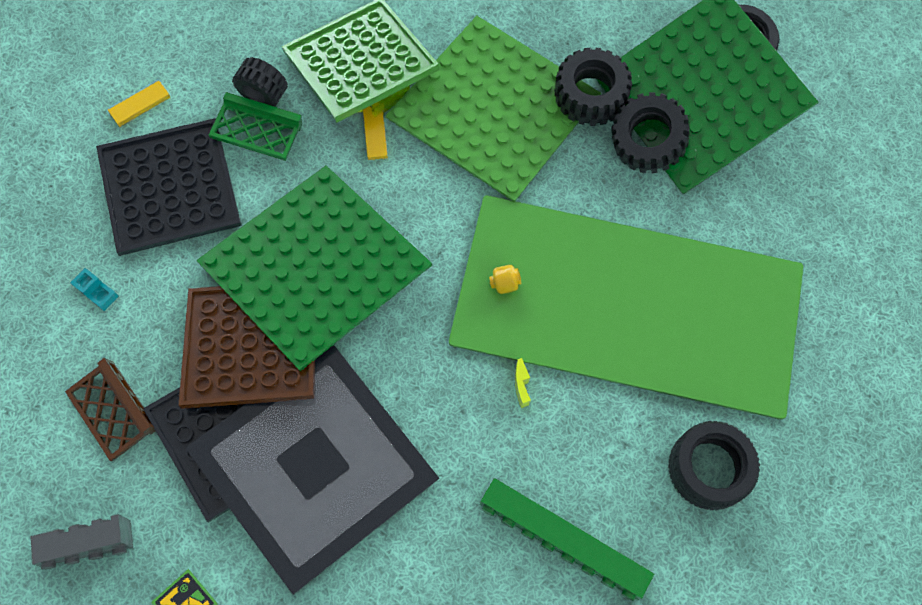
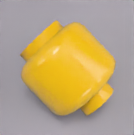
[489,265,522,294]

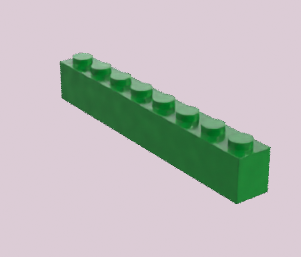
[480,478,655,601]

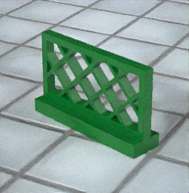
[209,92,302,161]

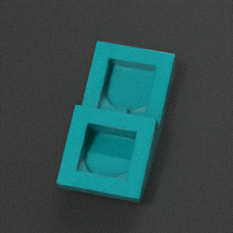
[70,268,119,311]

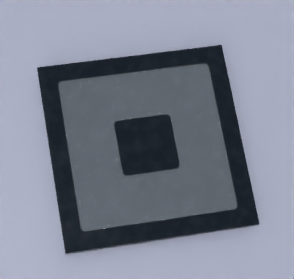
[185,345,440,595]

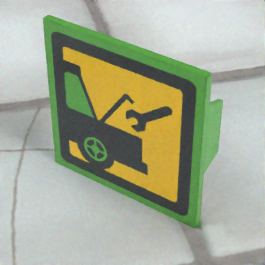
[151,569,218,605]

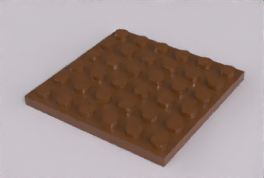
[179,286,315,409]

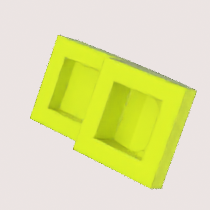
[515,358,531,408]

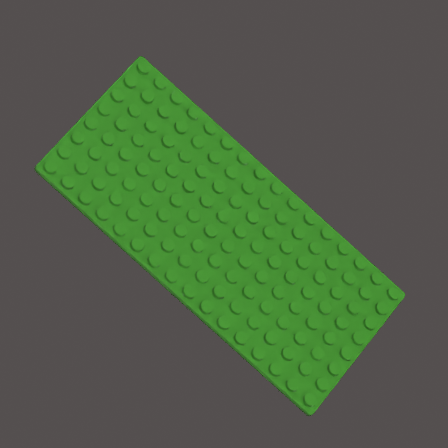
[449,195,803,420]

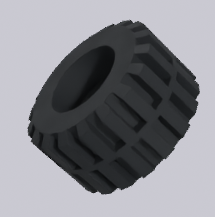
[232,57,288,107]

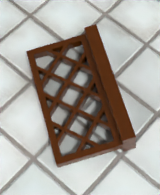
[65,358,156,461]

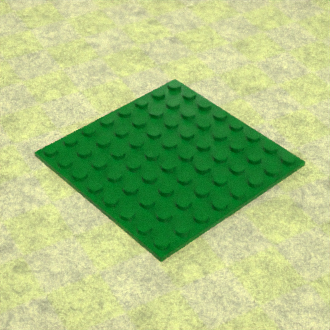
[596,0,819,194]
[196,165,432,371]

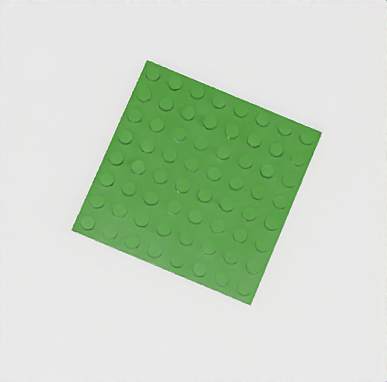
[386,15,602,202]

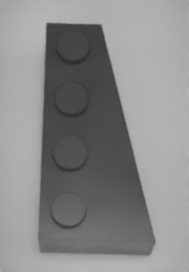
[30,514,133,570]

